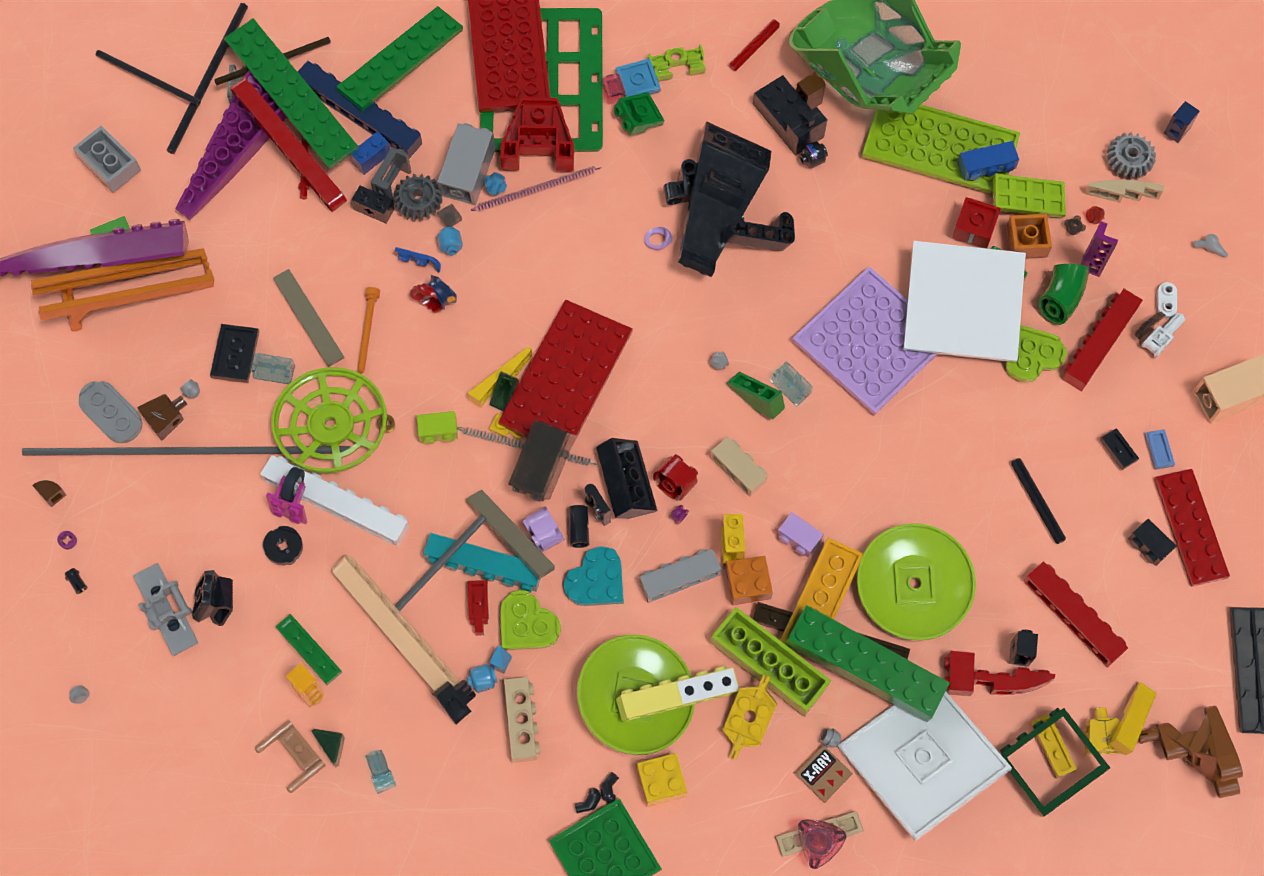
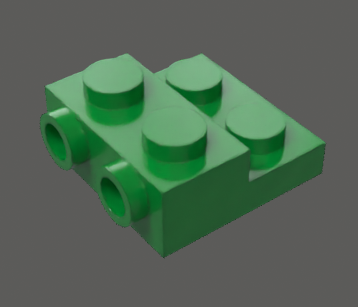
[614,92,665,136]

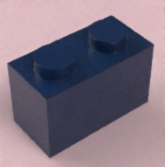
[1164,101,1200,143]

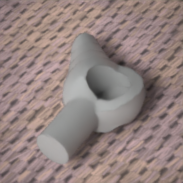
[1194,233,1228,257]

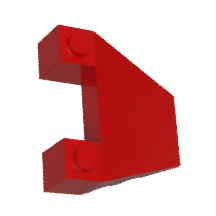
[500,97,574,171]

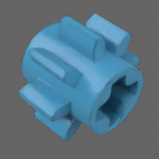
[484,172,507,195]

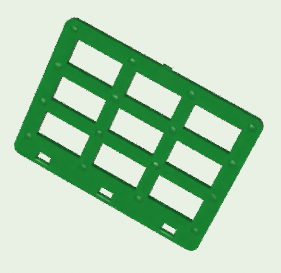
[480,8,603,152]

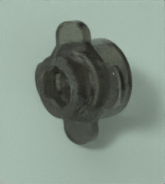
[1064,215,1086,235]

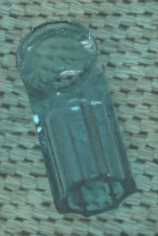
[365,750,397,794]

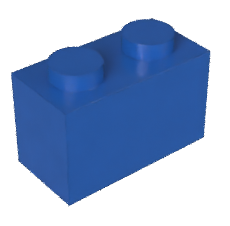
[350,131,391,175]

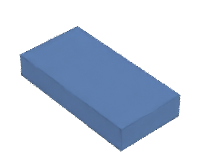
[1145,429,1175,470]

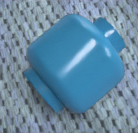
[437,227,463,255]
[467,664,497,693]

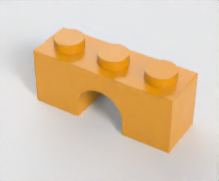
[285,663,325,707]

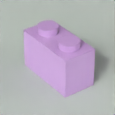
[777,512,824,558]

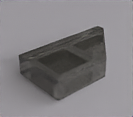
[1135,311,1166,339]

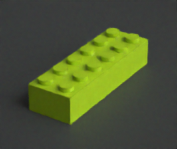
[710,607,832,716]

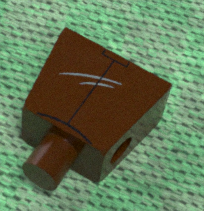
[137,394,188,441]

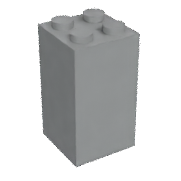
[437,123,496,206]

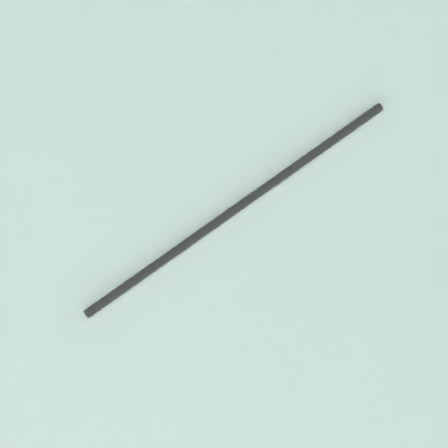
[22,446,351,456]

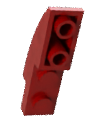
[974,667,1056,695]

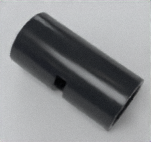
[569,505,590,548]

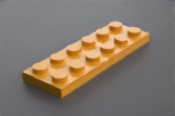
[780,537,863,651]

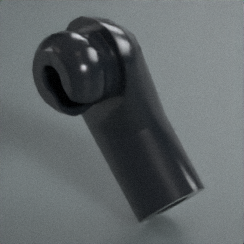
[600,772,619,804]
[575,788,601,814]

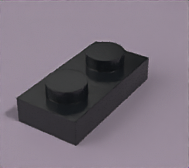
[1100,428,1140,471]

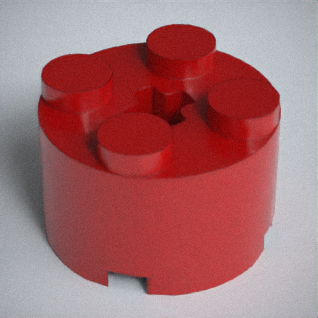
[653,454,698,501]

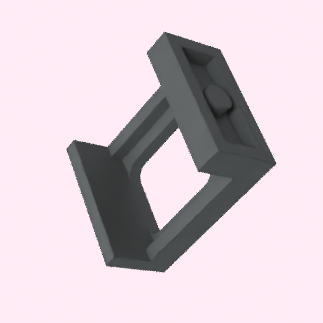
[371,147,412,202]

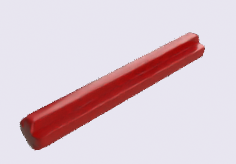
[729,19,780,71]

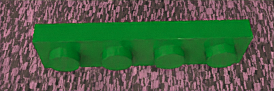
[275,614,343,686]

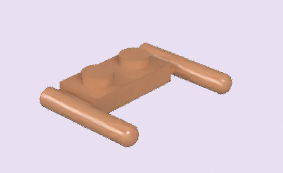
[255,720,326,793]

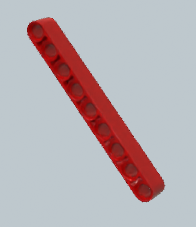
[230,77,347,212]

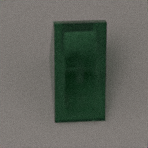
[489,371,519,411]
[311,729,345,768]

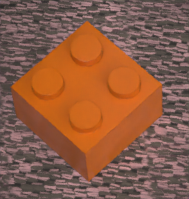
[1006,214,1052,258]
[725,555,773,605]

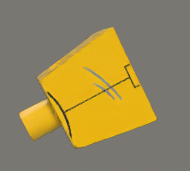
[1085,707,1122,755]

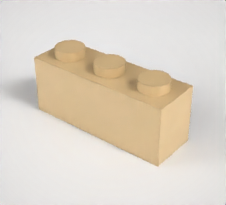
[710,436,768,497]

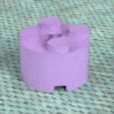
[523,506,565,552]

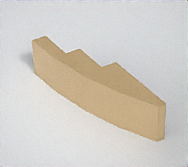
[1085,180,1165,203]
[777,811,864,857]

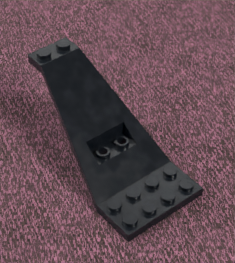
[678,121,772,278]

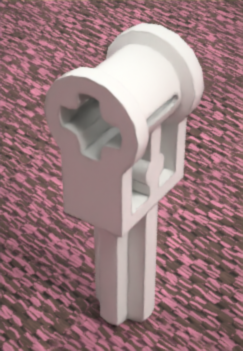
[1141,313,1185,358]

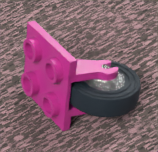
[266,467,308,525]

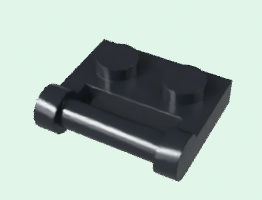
[585,484,611,526]

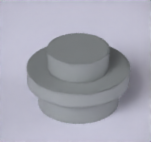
[69,685,90,704]

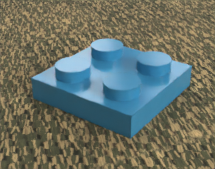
[616,58,661,97]

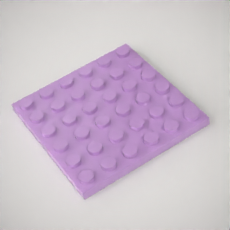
[792,266,938,416]

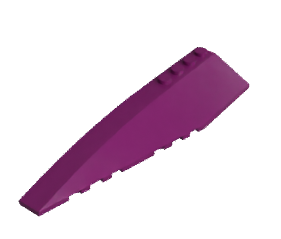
[0,219,189,276]

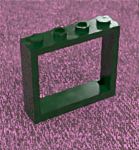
[999,708,1110,817]

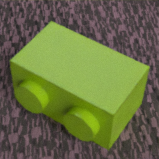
[417,411,458,444]

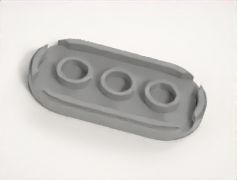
[78,381,143,443]

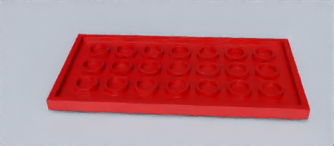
[468,0,550,112]
[498,299,633,456]

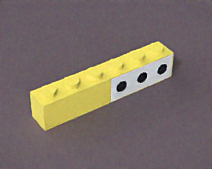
[616,666,739,722]

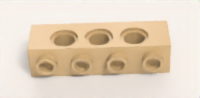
[504,677,540,763]

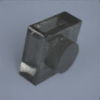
[437,204,462,227]

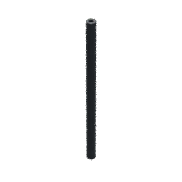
[95,50,201,106]

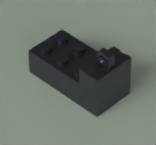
[753,75,828,156]

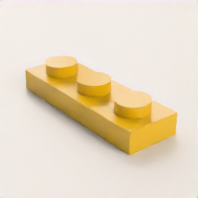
[1030,714,1077,778]

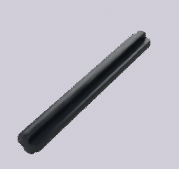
[1011,458,1066,544]

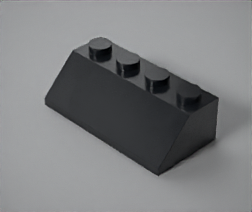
[596,438,658,519]

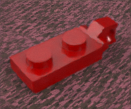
[468,580,489,636]

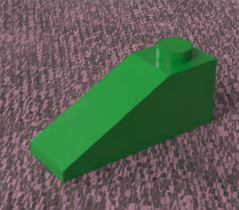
[727,371,785,420]

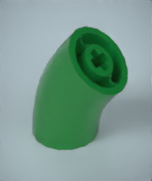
[1038,264,1089,325]

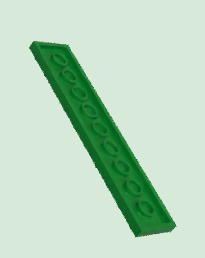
[224,18,359,170]

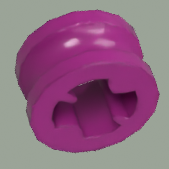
[671,505,689,524]
[57,531,77,550]

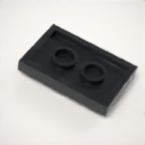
[210,324,260,383]

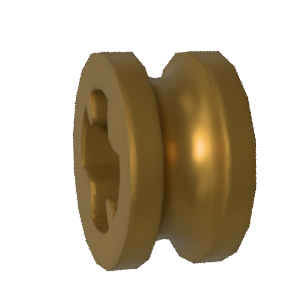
[377,414,395,433]

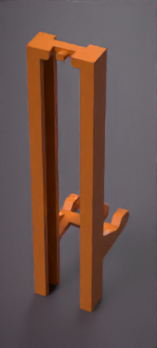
[31,248,215,331]

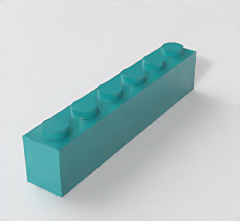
[423,533,541,593]

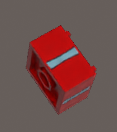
[952,197,1001,249]

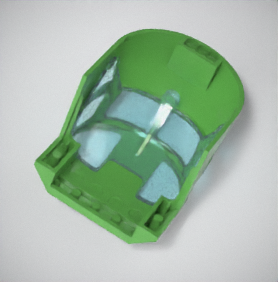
[789,0,961,114]

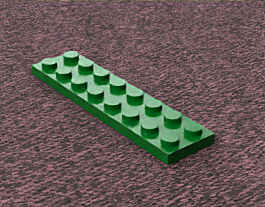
[336,6,463,112]

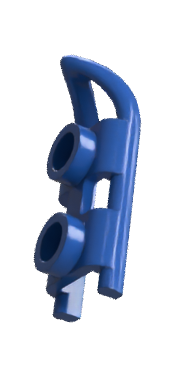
[395,247,441,273]

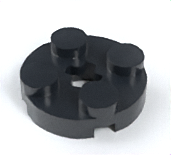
[263,526,303,565]

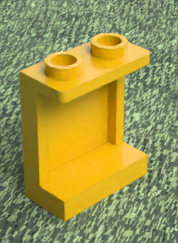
[721,514,745,566]

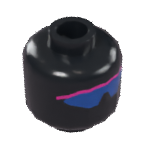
[800,141,828,168]

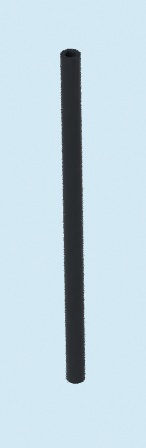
[166,3,248,154]

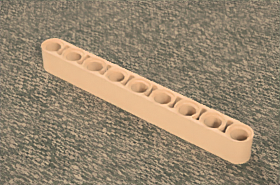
[332,554,458,691]

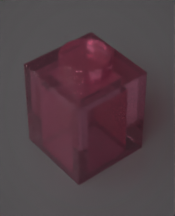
[602,74,625,105]

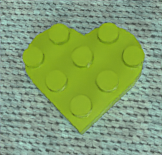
[1006,325,1067,382]
[501,590,561,650]

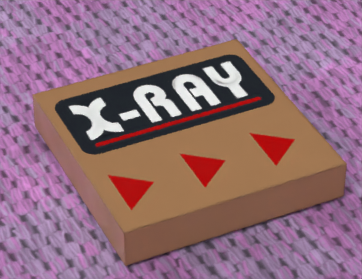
[795,745,853,803]

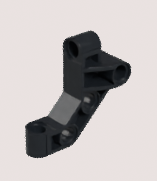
[663,159,744,221]

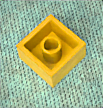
[637,753,687,807]

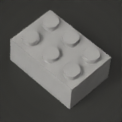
[73,125,141,193]

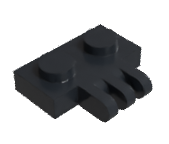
[433,680,476,725]

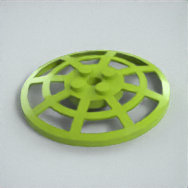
[271,367,388,473]

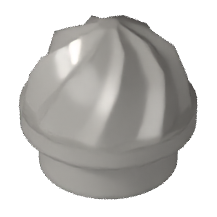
[710,351,729,370]
[180,379,200,398]
[820,727,841,748]

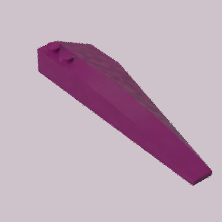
[175,71,287,220]

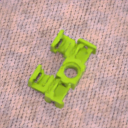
[648,44,706,81]

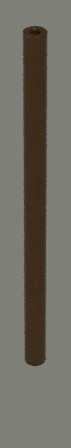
[214,37,331,86]

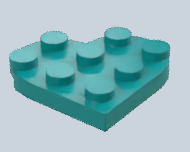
[564,546,624,606]

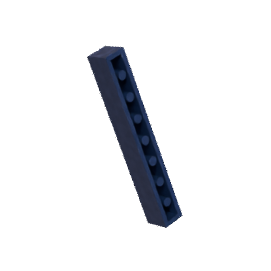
[297,60,422,159]

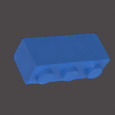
[958,141,1020,180]

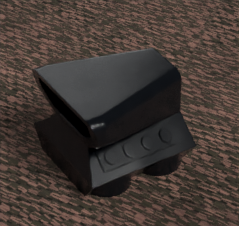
[192,570,233,626]

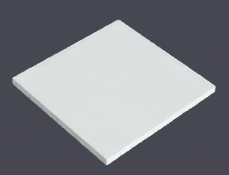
[903,241,1026,362]
[838,691,1012,841]

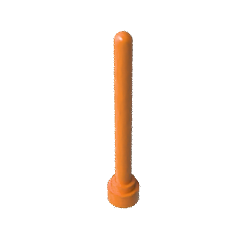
[357,287,381,374]

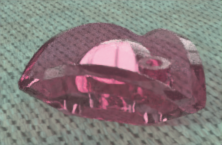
[798,819,847,869]

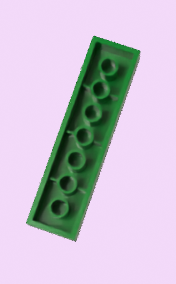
[785,605,950,722]

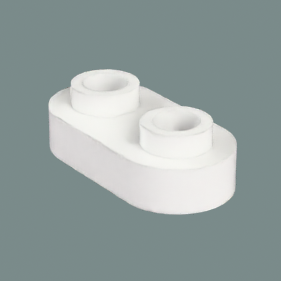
[1157,282,1177,319]

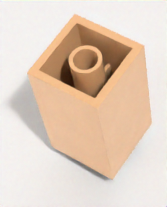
[1193,354,1264,424]

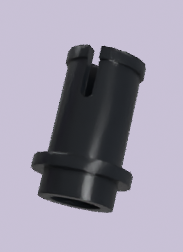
[65,568,88,594]

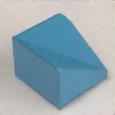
[489,645,512,674]

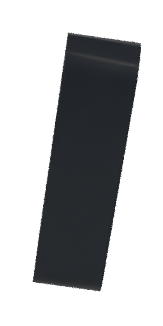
[723,212,795,251]

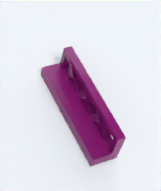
[1080,221,1118,277]

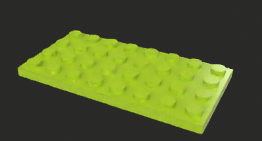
[862,105,1021,194]

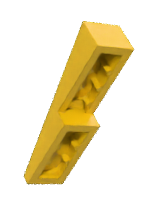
[467,347,533,408]
[1109,682,1157,756]

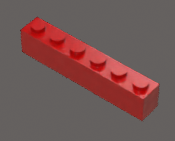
[1063,288,1143,392]
[1023,561,1128,668]

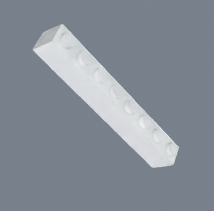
[260,455,409,547]

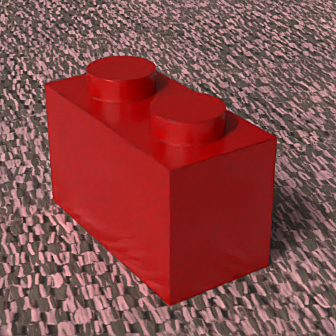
[944,651,975,696]

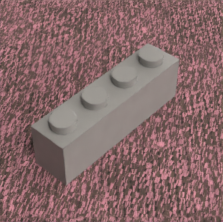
[639,549,722,603]

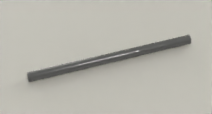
[395,514,487,611]

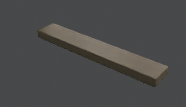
[273,269,345,367]
[466,489,555,579]

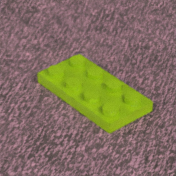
[993,173,1066,218]

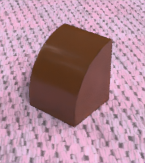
[32,480,66,507]

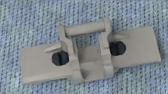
[133,563,199,657]

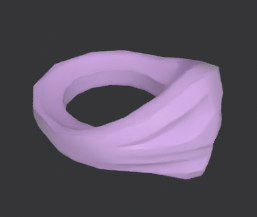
[645,227,672,250]

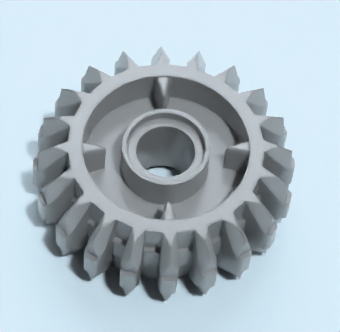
[1106,131,1156,180]

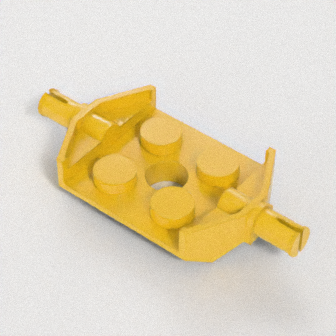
[722,674,777,760]

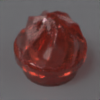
[1086,206,1105,224]

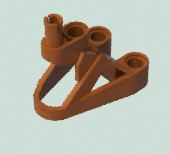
[1138,705,1243,799]

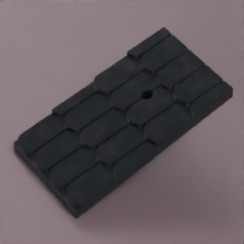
[1230,607,1264,734]

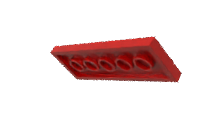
[1154,469,1230,587]

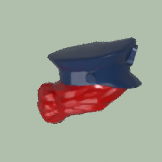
[409,275,457,313]

